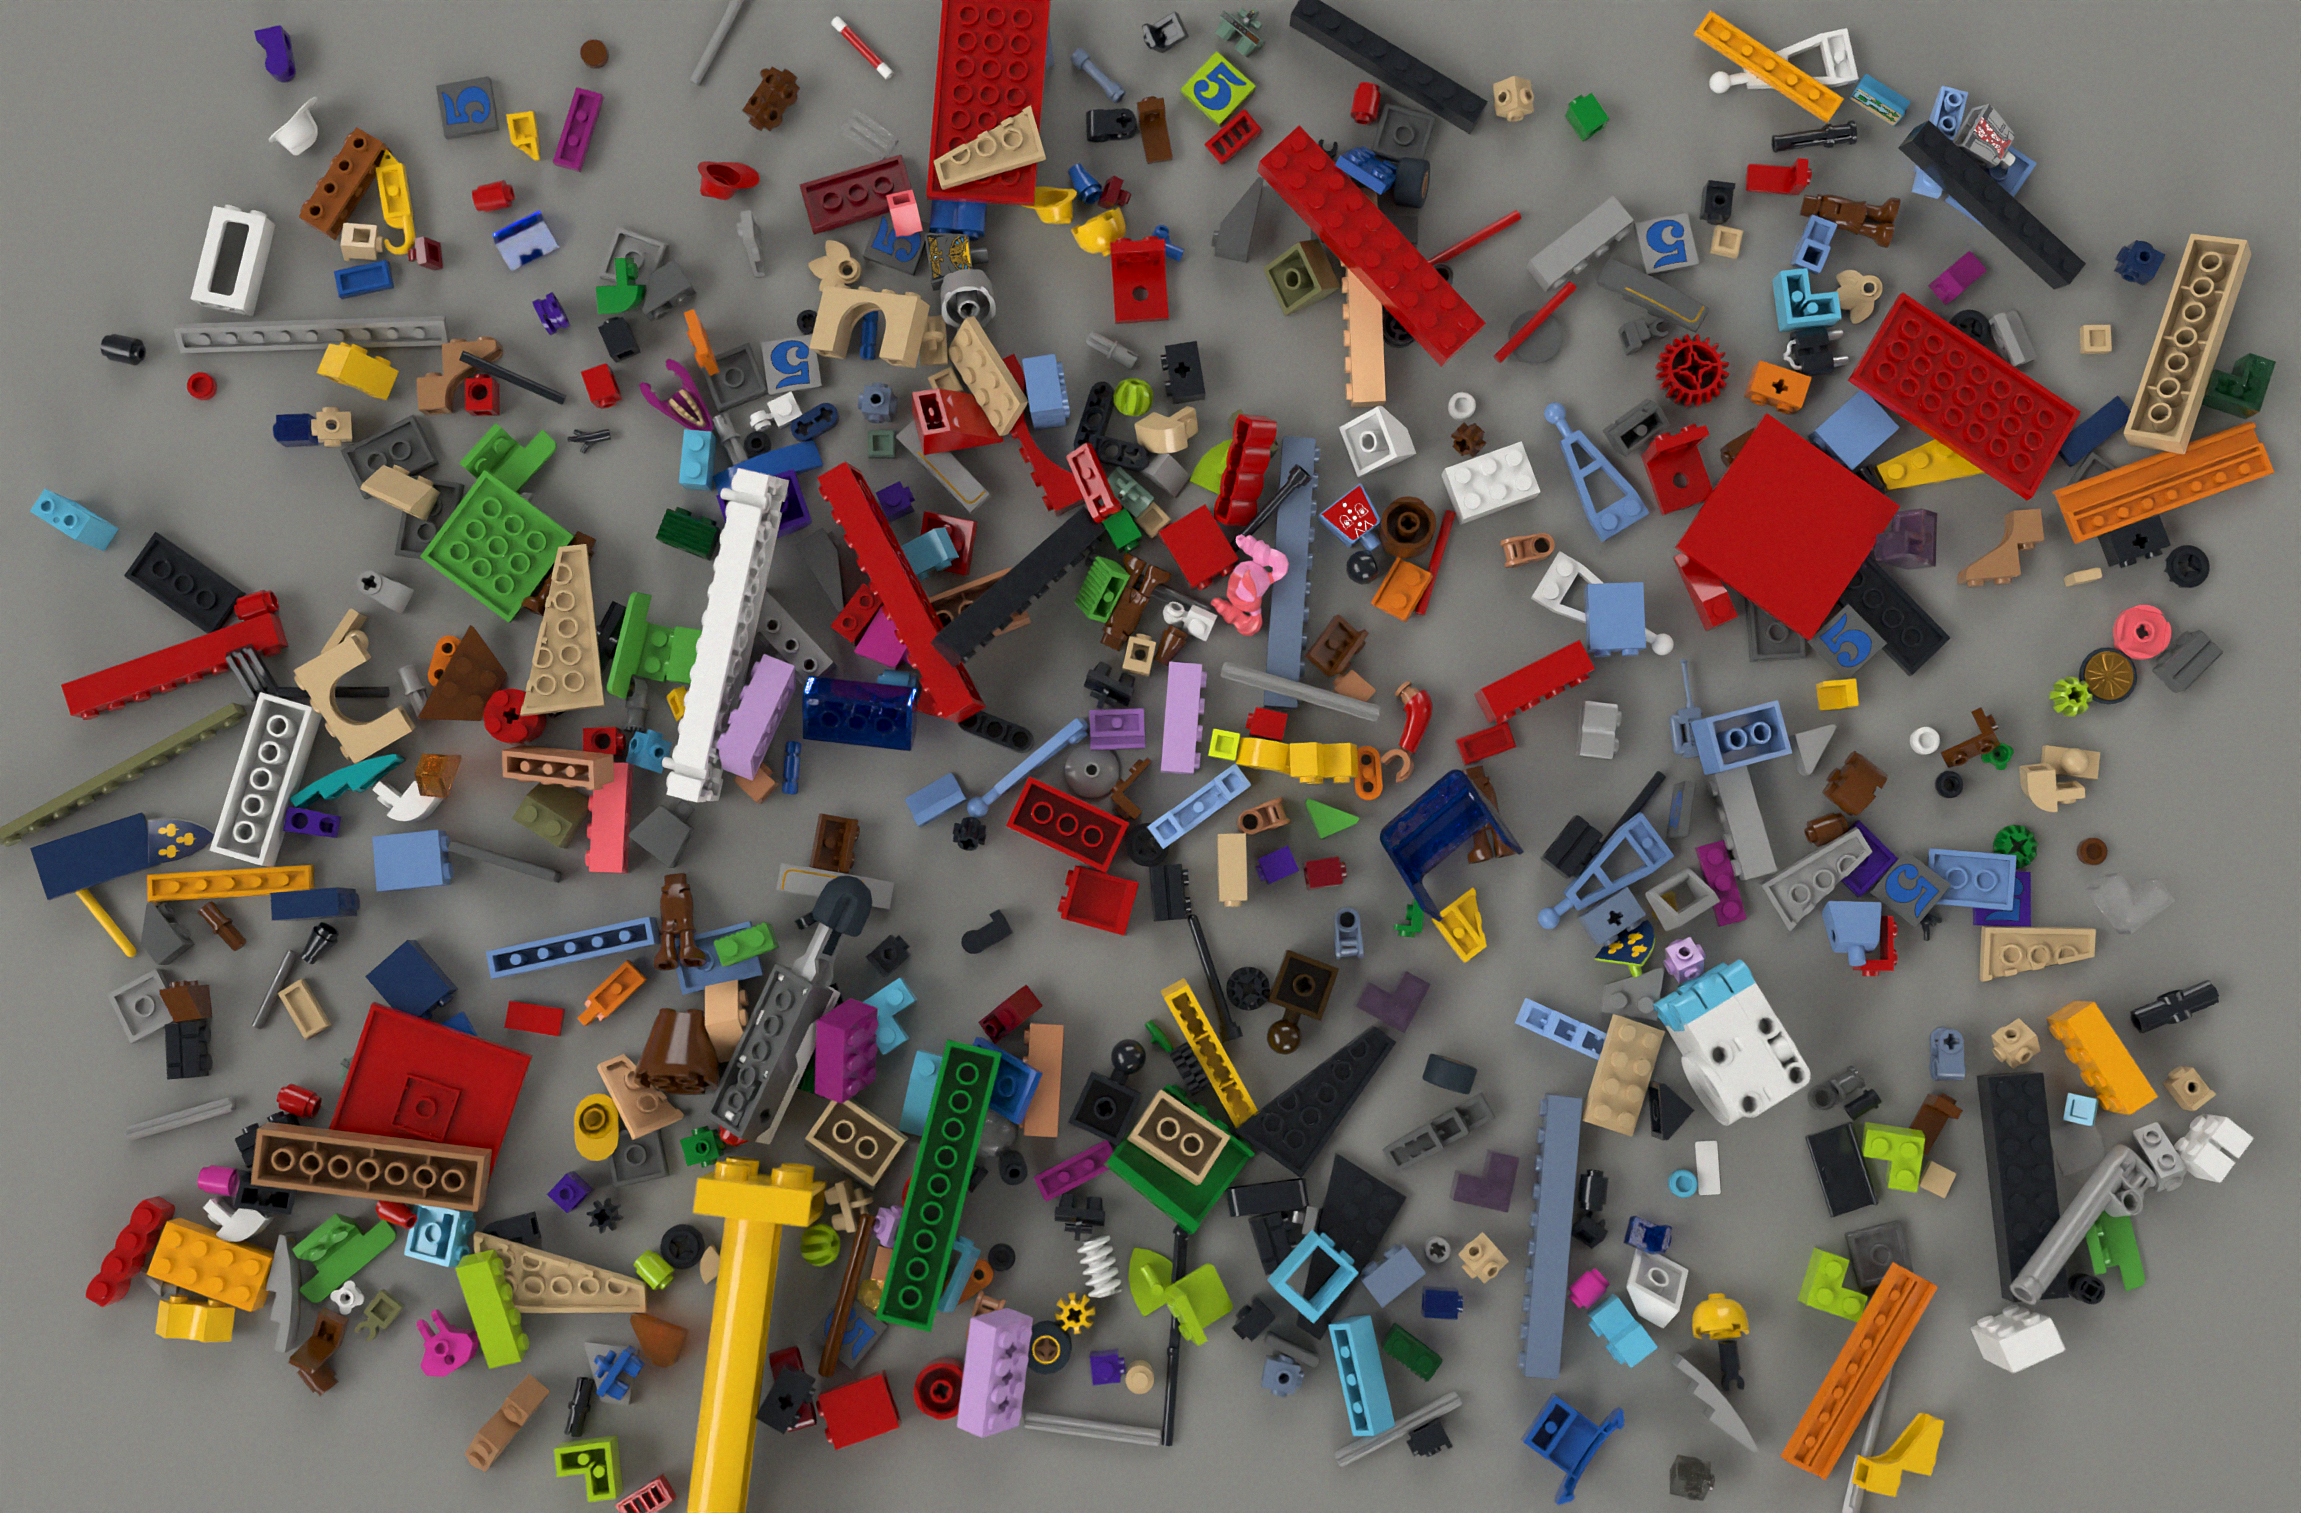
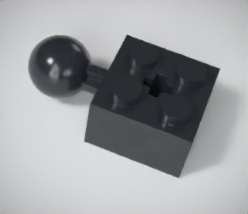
[1068,1039,1146,1146]

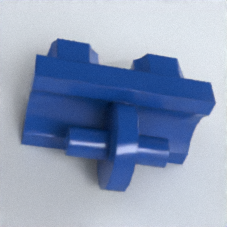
[594,1345,645,1401]

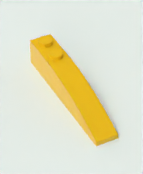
[1160,978,1258,1138]

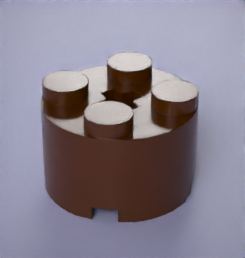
[1379,496,1436,558]
[1822,751,1888,817]

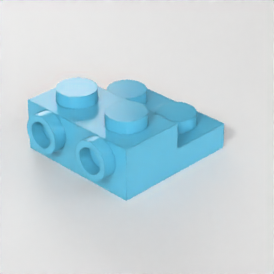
[404,1204,476,1267]

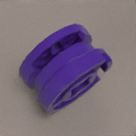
[532,292,570,336]

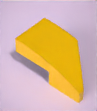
[506,111,541,161]

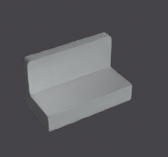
[1988,310,2037,368]

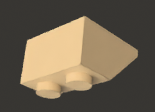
[360,465,440,521]

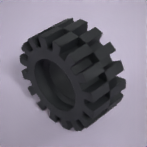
[1168,1042,1211,1096]

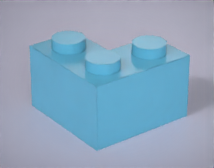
[1772,268,1842,332]
[863,977,918,1055]
[1587,1294,1658,1368]

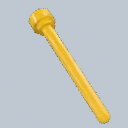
[75,889,137,957]

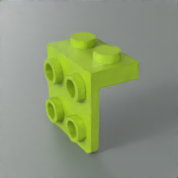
[1164,1263,1233,1346]

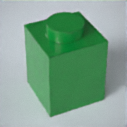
[1565,93,1610,142]
[1102,508,1142,553]

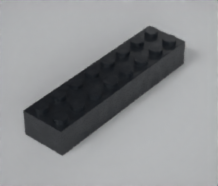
[1977,1071,2069,1303]

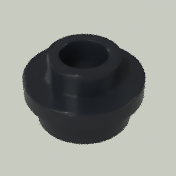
[744,431,772,457]
[1935,771,1963,798]
[988,1243,1016,1272]

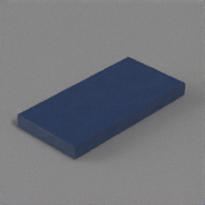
[30,812,161,901]

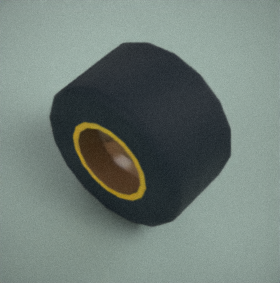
[1394,157,1430,209]
[1422,1054,1477,1095]
[1027,1320,1072,1375]

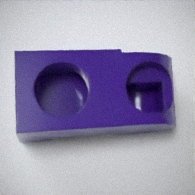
[254,25,296,83]
[283,807,341,838]

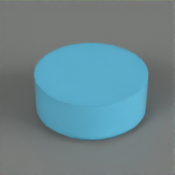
[1668,1169,1698,1198]

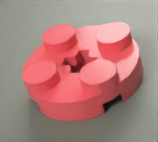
[2113,605,2171,660]

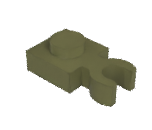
[355,1289,405,1342]

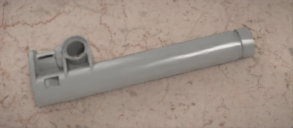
[2010,1144,2158,1305]

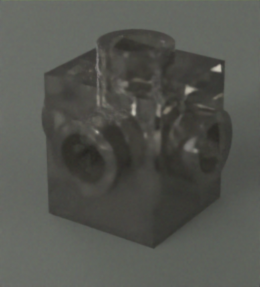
[1670,1455,1715,1501]

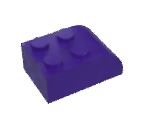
[716,469,812,539]

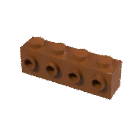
[298,127,392,241]

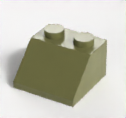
[1263,239,1341,316]
[512,782,589,849]

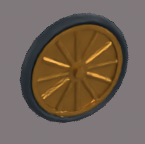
[2079,647,2137,705]

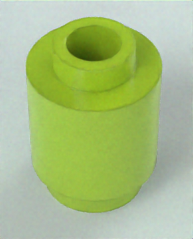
[633,1249,675,1291]

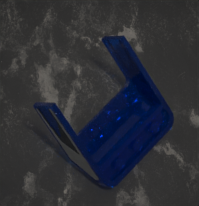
[1380,769,1524,922]

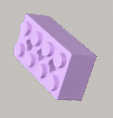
[717,654,796,781]
[957,1308,1033,1438]

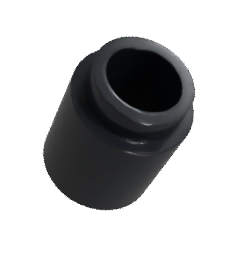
[101,334,146,366]
[998,1150,1028,1185]
[1578,1169,1609,1211]

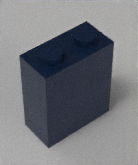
[270,887,360,921]
[365,940,458,1020]

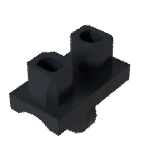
[1083,662,1135,710]
[1055,1193,1105,1241]

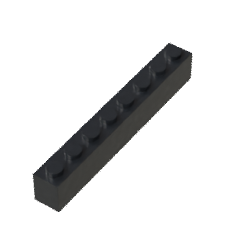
[1289,0,1488,134]
[1898,120,2086,289]
[930,506,1106,668]

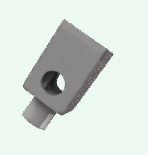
[1952,104,2015,170]

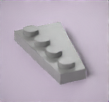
[1760,827,1872,931]

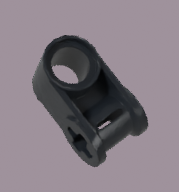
[1086,108,1137,143]

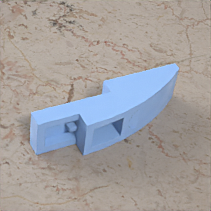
[1911,86,1968,199]

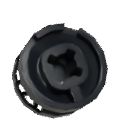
[1382,311,1415,348]

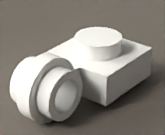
[750,392,802,432]
[1163,602,1217,641]

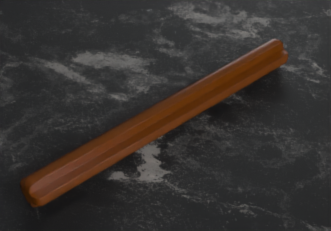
[818,1214,876,1377]

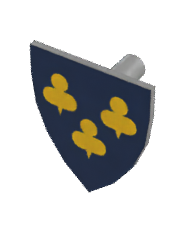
[148,816,215,864]

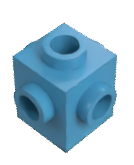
[625,729,672,774]

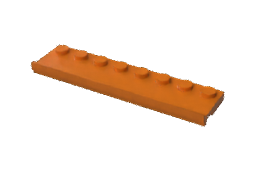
[2052,421,2274,544]
[1780,1262,1938,1480]

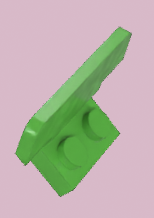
[459,423,557,493]
[607,592,675,700]
[2086,1210,2145,1291]
[293,1213,397,1303]

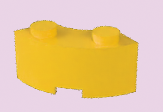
[155,1294,235,1342]

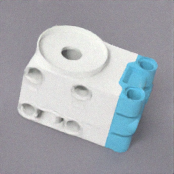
[1653,959,1810,1126]

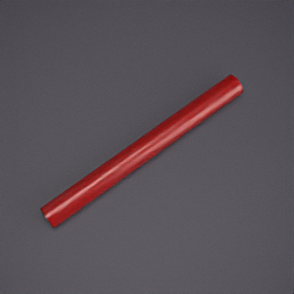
[1427,210,1521,266]
[1493,281,1577,363]
[1415,510,1456,616]

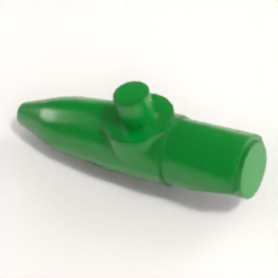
[1145,1019,1174,1052]

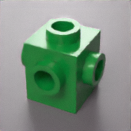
[680,1125,726,1168]

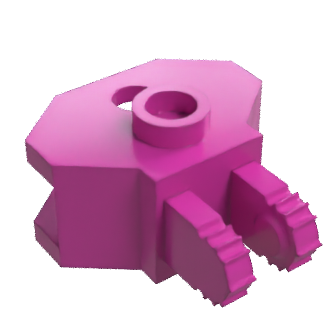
[416,1309,480,1377]

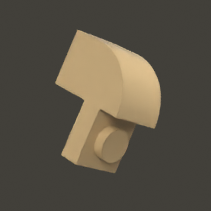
[1135,406,1199,454]
[2019,763,2085,812]

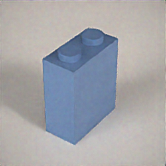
[1808,390,1900,471]
[1584,582,1646,657]
[372,830,453,892]

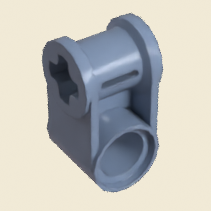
[1333,907,1364,960]
[1929,1027,1966,1081]

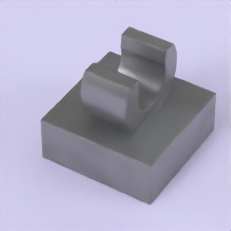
[1291,1205,1323,1235]

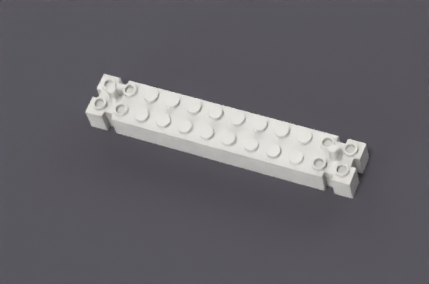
[662,468,789,802]

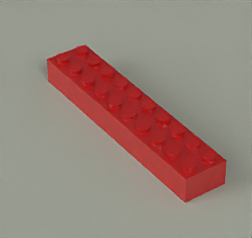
[1257,125,1486,367]
[817,461,986,723]

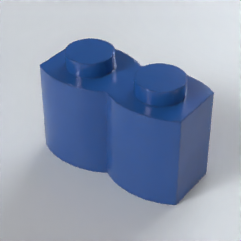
[930,200,987,241]

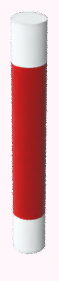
[831,16,894,80]

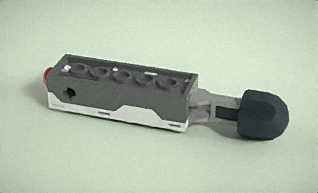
[705,876,873,1146]

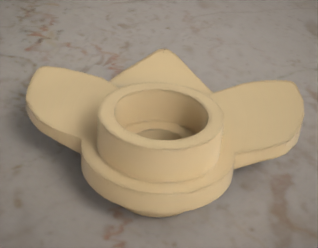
[808,240,861,292]
[1835,270,1883,324]

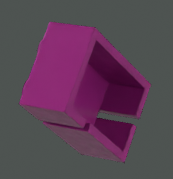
[815,998,878,1104]

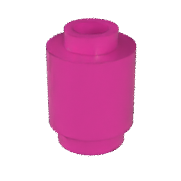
[197,1165,239,1196]
[1568,1268,1610,1310]

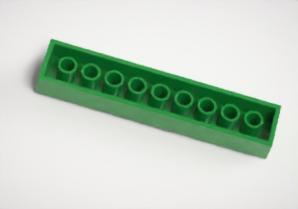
[875,1039,1002,1333]

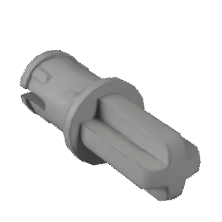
[1086,331,1139,370]
[712,413,748,465]
[397,664,427,719]

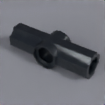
[596,601,627,673]
[2130,980,2219,1033]

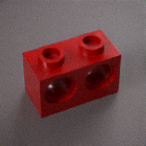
[830,583,884,647]

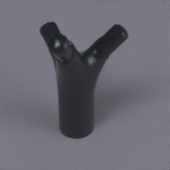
[567,429,611,454]
[1920,912,1942,941]

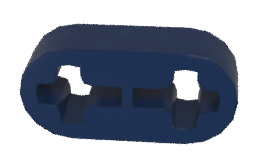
[791,403,839,443]

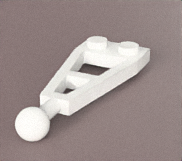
[1709,28,1859,93]
[1531,551,1674,655]

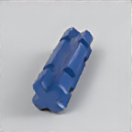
[860,311,878,361]
[782,741,801,795]

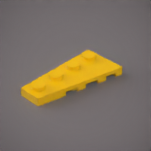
[1874,439,1986,491]

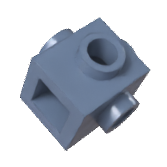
[858,383,898,424]
[1260,1354,1304,1397]

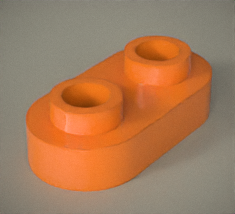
[428,635,461,687]
[1354,746,1383,801]
[943,1259,994,1304]

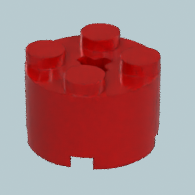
[484,688,547,746]
[913,1357,965,1420]

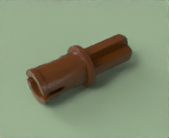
[198,901,246,951]

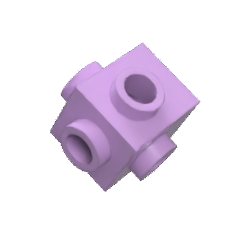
[1663,937,1706,984]
[872,1205,904,1248]

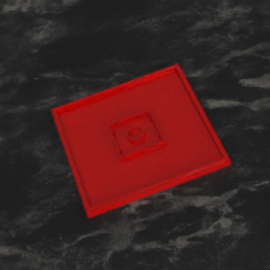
[1674,413,1900,641]
[329,1002,533,1213]

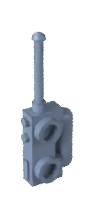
[1669,659,1703,759]

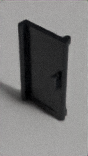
[1805,1122,1879,1218]

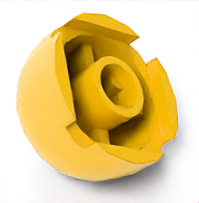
[1071,207,1126,257]
[1692,1293,1749,1340]

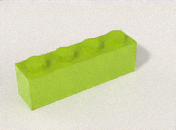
[455,1249,529,1369]

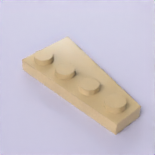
[934,105,1046,190]
[1979,926,2096,982]

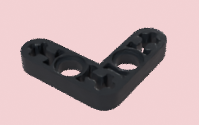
[1073,381,1150,472]

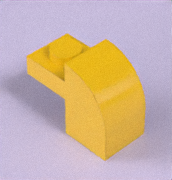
[1236,737,1291,775]

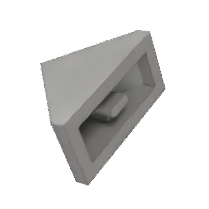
[1134,450,1191,498]
[1788,724,1837,776]

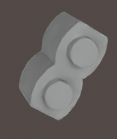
[1576,701,1622,760]

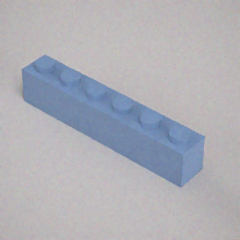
[486,917,661,979]

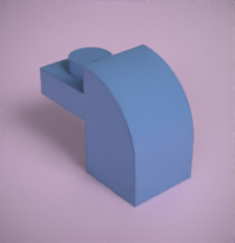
[1791,214,1837,275]

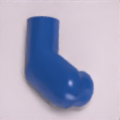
[1152,225,1184,262]

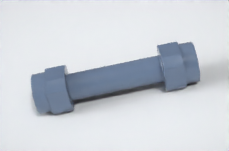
[1070,48,1126,104]

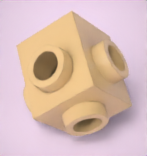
[1493,76,1534,122]
[311,407,352,447]
[1992,1018,2040,1069]
[1458,1232,1509,1284]

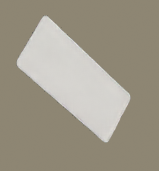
[1695,1141,1721,1195]

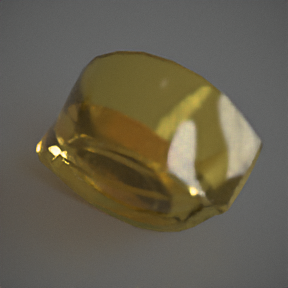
[857,1279,885,1314]

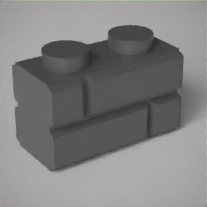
[1603,399,1670,457]
[2152,630,2223,693]

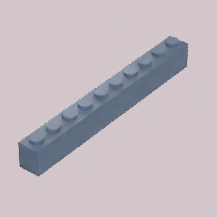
[1263,436,1320,710]
[1517,1094,1582,1380]

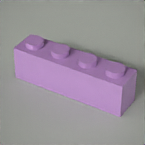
[1161,662,1207,775]

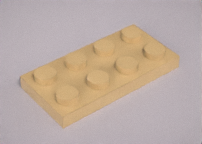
[948,316,1029,436]
[1581,1014,1665,1137]

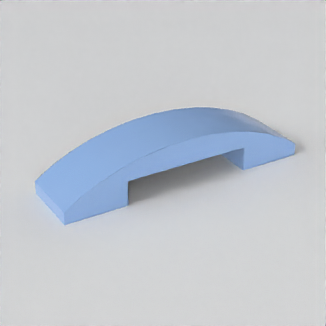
[1147,763,1251,849]

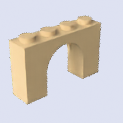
[809,284,930,368]
[293,634,416,764]

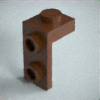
[1137,96,1173,164]
[1941,707,2000,768]
[1110,757,1152,821]
[1909,1093,1963,1155]
[288,1307,349,1374]

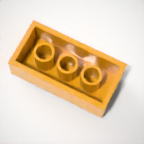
[2046,1001,2158,1115]
[147,1218,275,1312]

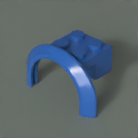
[1521,1393,1624,1505]

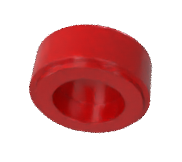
[187,372,217,401]

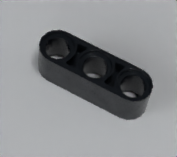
[958,711,1034,754]
[1226,1178,1309,1217]

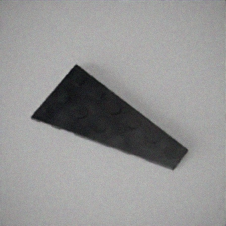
[1233,1025,1396,1178]
[1296,1152,1407,1340]

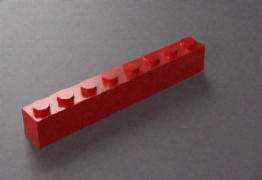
[61,613,289,720]

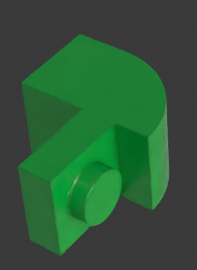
[596,257,646,314]

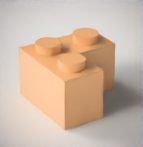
[705,980,749,1063]

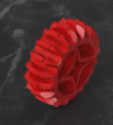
[1655,334,1729,407]

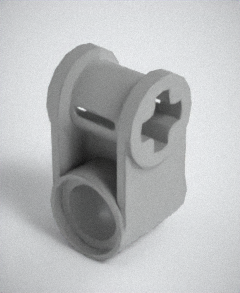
[357,571,415,614]

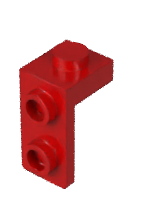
[1745,158,1812,195]
[1853,916,1898,976]

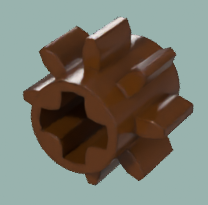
[1451,422,1486,457]

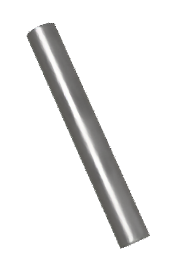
[251,950,298,1029]
[804,1140,878,1193]

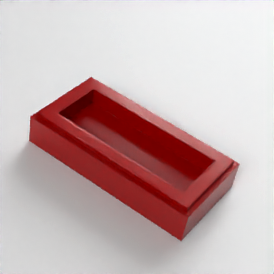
[1455,722,1517,766]
[504,1000,565,1036]

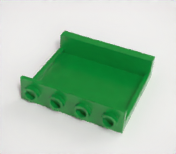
[1104,1084,1255,1235]

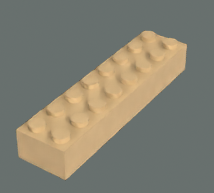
[2123,234,2251,455]

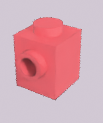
[886,189,923,237]

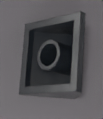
[1648,1081,1695,1140]

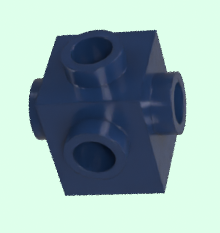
[2114,240,2165,285]

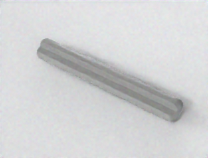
[125,1097,236,1141]

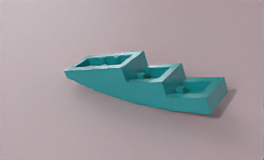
[289,754,406,809]

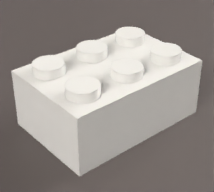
[1441,441,1540,525]
[1970,1304,2065,1373]

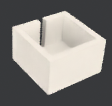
[2174,1113,2254,1183]

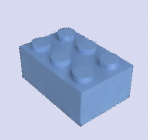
[1022,354,1070,431]
[1690,700,1792,775]

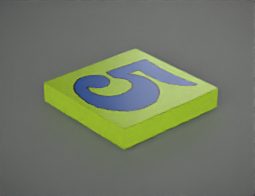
[1180,51,1256,127]

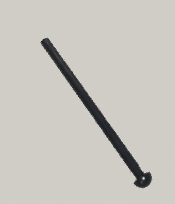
[1161,1224,1194,1446]

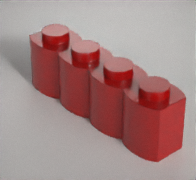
[1214,414,1277,526]
[85,1196,175,1307]

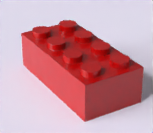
[1474,640,1595,725]
[1006,776,1129,874]

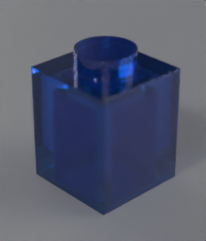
[273,413,318,447]
[1421,1286,1463,1320]

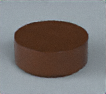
[580,39,609,69]
[2077,838,2108,865]

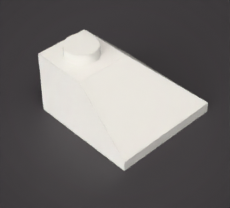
[1339,406,1416,477]
[1627,1244,1688,1328]

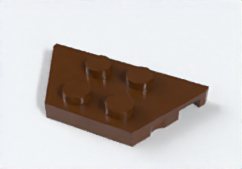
[418,625,507,721]

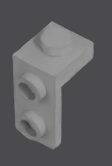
[2132,1122,2187,1192]

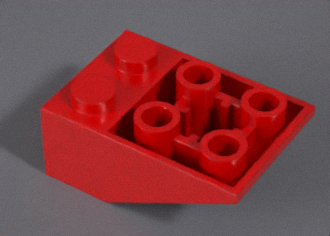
[912,388,1004,455]

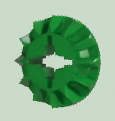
[1993,825,2038,869]

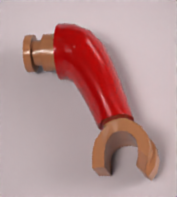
[1380,681,1433,783]

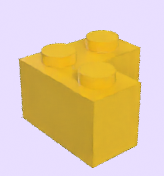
[317,342,399,401]
[1290,742,1358,785]

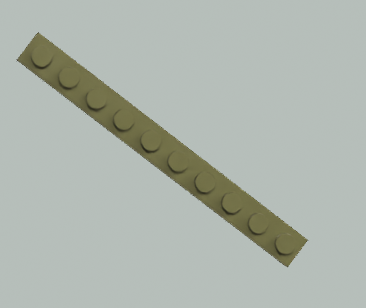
[0,703,247,847]

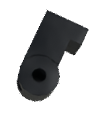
[961,909,1014,954]
[482,1211,541,1244]

